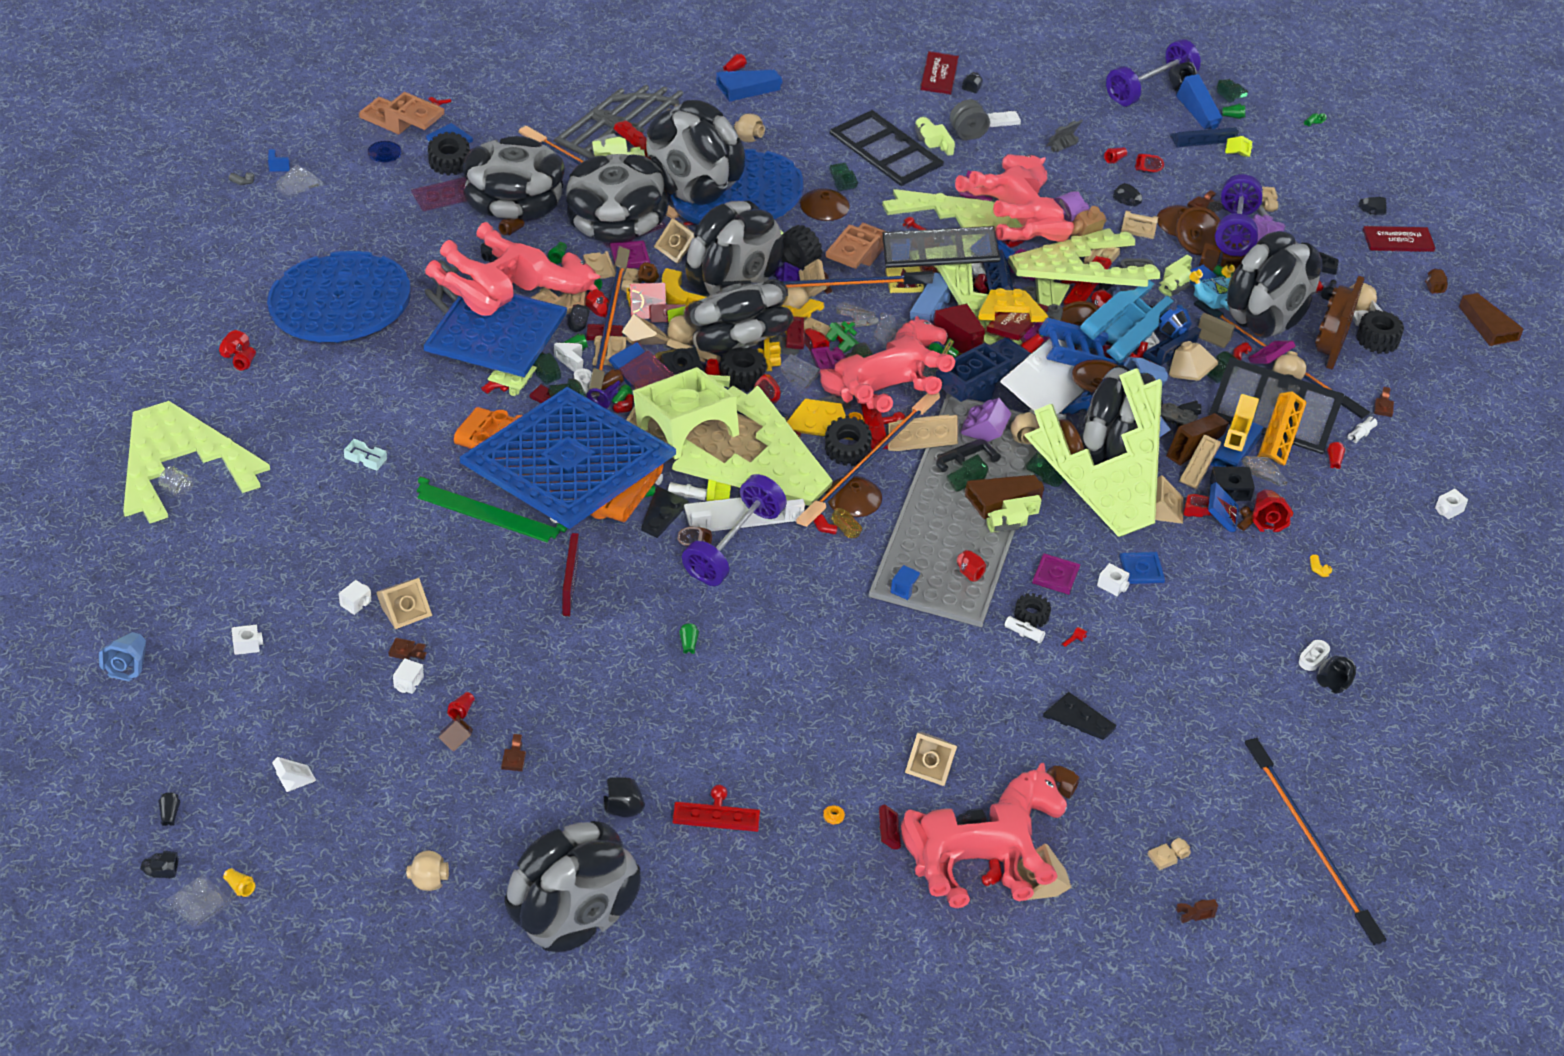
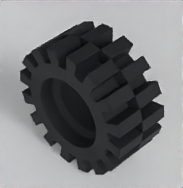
[1014,593,1051,628]

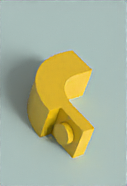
[662,268,707,306]
[1224,394,1259,452]

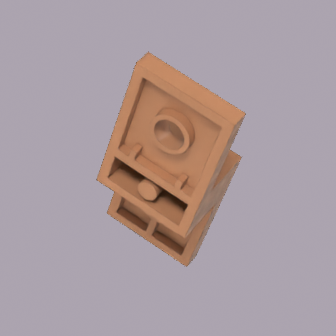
[359,92,445,134]
[826,223,886,269]

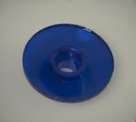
[368,141,401,162]

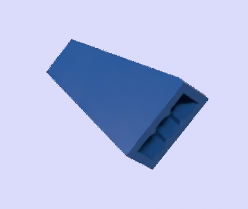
[716,70,782,102]
[1176,74,1223,129]
[1210,422,1263,467]

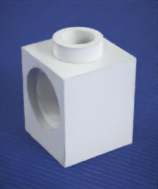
[1435,489,1468,519]
[1097,563,1130,596]
[339,580,371,615]
[232,625,263,655]
[393,658,424,694]

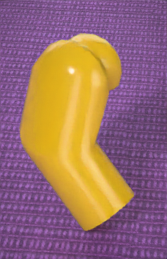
[1309,555,1332,577]

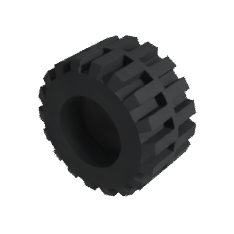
[428,132,470,176]
[781,224,822,270]
[1356,310,1404,354]
[720,347,766,392]
[825,416,872,466]

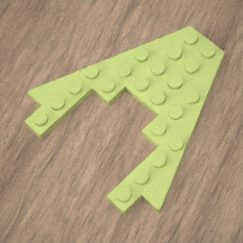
[882,189,1023,273]
[1008,228,1160,287]
[938,253,1070,346]
[1025,368,1162,537]
[672,386,833,506]
[123,401,270,524]

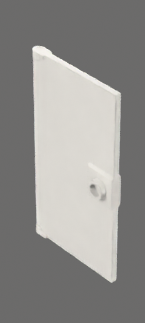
[1000,339,1085,415]

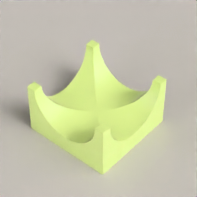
[633,367,739,459]

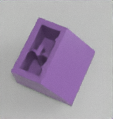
[960,398,1012,442]

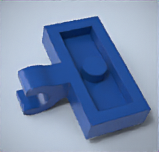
[1062,391,1094,414]

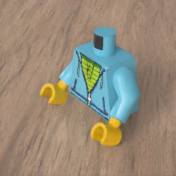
[1189,265,1235,311]

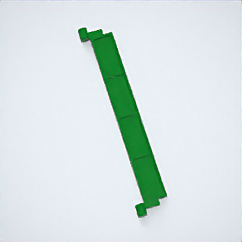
[417,476,568,543]

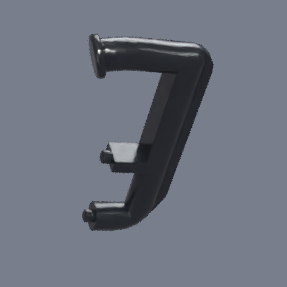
[936,439,1001,472]

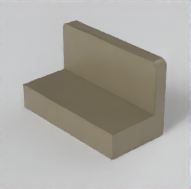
[1198,313,1235,348]

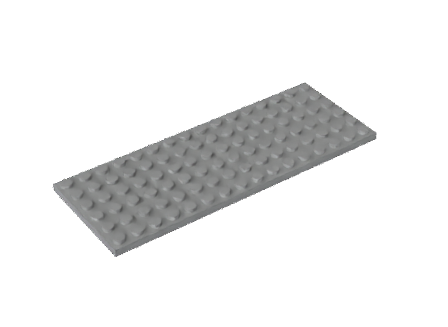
[869,394,1041,627]

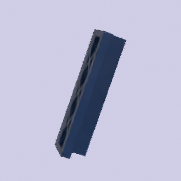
[1170,127,1239,147]
[984,249,1014,292]
[1143,326,1202,366]

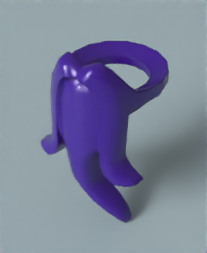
[586,381,620,409]

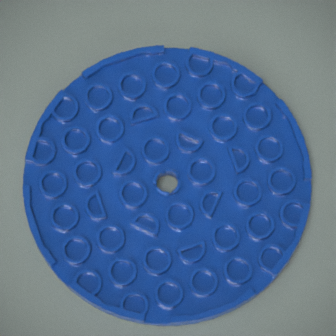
[671,149,804,225]
[267,251,411,343]

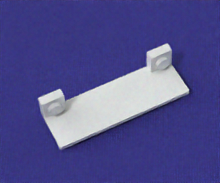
[684,497,805,531]

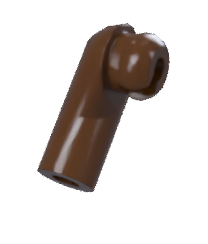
[1237,506,1254,531]

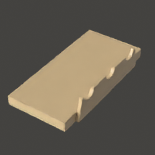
[888,414,958,451]

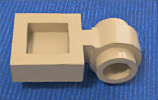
[1262,187,1278,212]
[621,268,639,293]
[1148,838,1191,870]

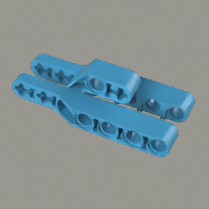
[1079,280,1174,364]

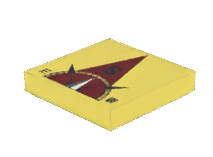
[885,266,924,293]

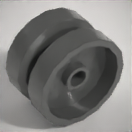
[949,99,990,141]

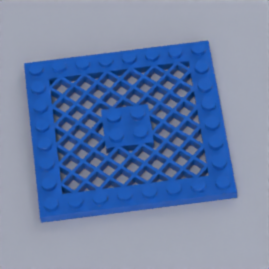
[460,387,676,529]

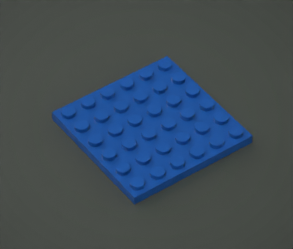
[424,294,567,377]

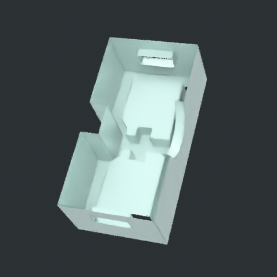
[344,439,387,471]

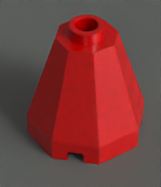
[1252,489,1293,532]

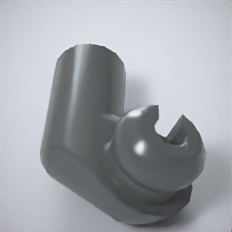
[229,172,255,185]

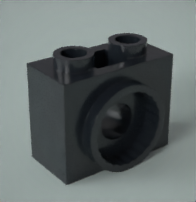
[659,347,704,379]
[1210,466,1255,502]

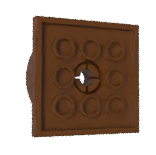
[1315,276,1365,369]

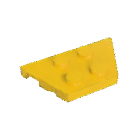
[787,399,853,440]

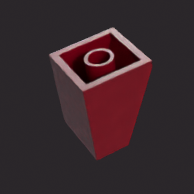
[933,304,985,355]

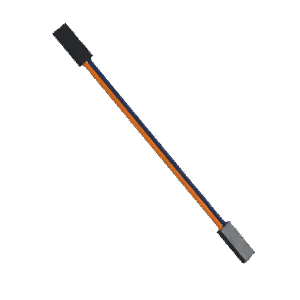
[720,271,934,291]
[1194,300,1370,419]
[1245,738,1387,946]

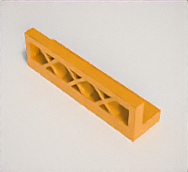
[1258,391,1307,465]

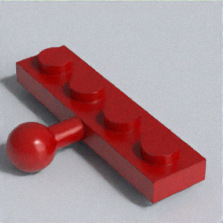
[613,120,651,159]
[1061,256,1112,306]
[860,394,906,449]
[673,785,760,832]

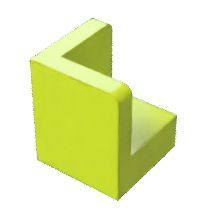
[1225,136,1253,157]
[706,480,731,501]

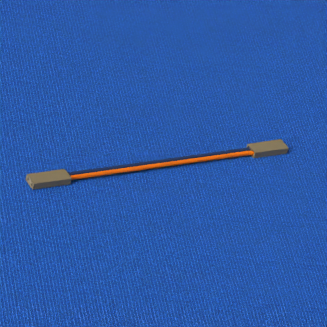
[588,246,630,396]

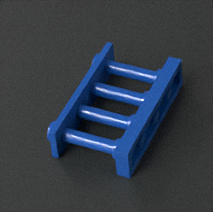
[1039,318,1117,366]

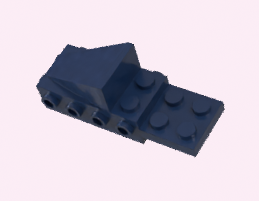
[936,337,1031,402]

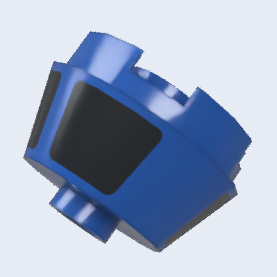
[1158,305,1192,339]

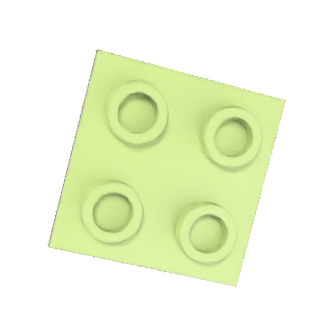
[488,366,537,396]

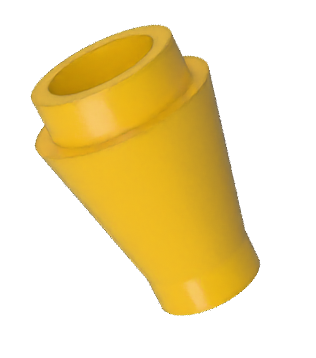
[223,868,255,897]

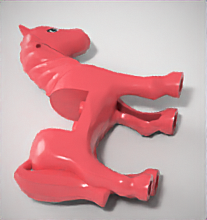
[955,154,1075,242]
[425,222,601,316]
[820,316,955,413]
[901,763,1067,908]

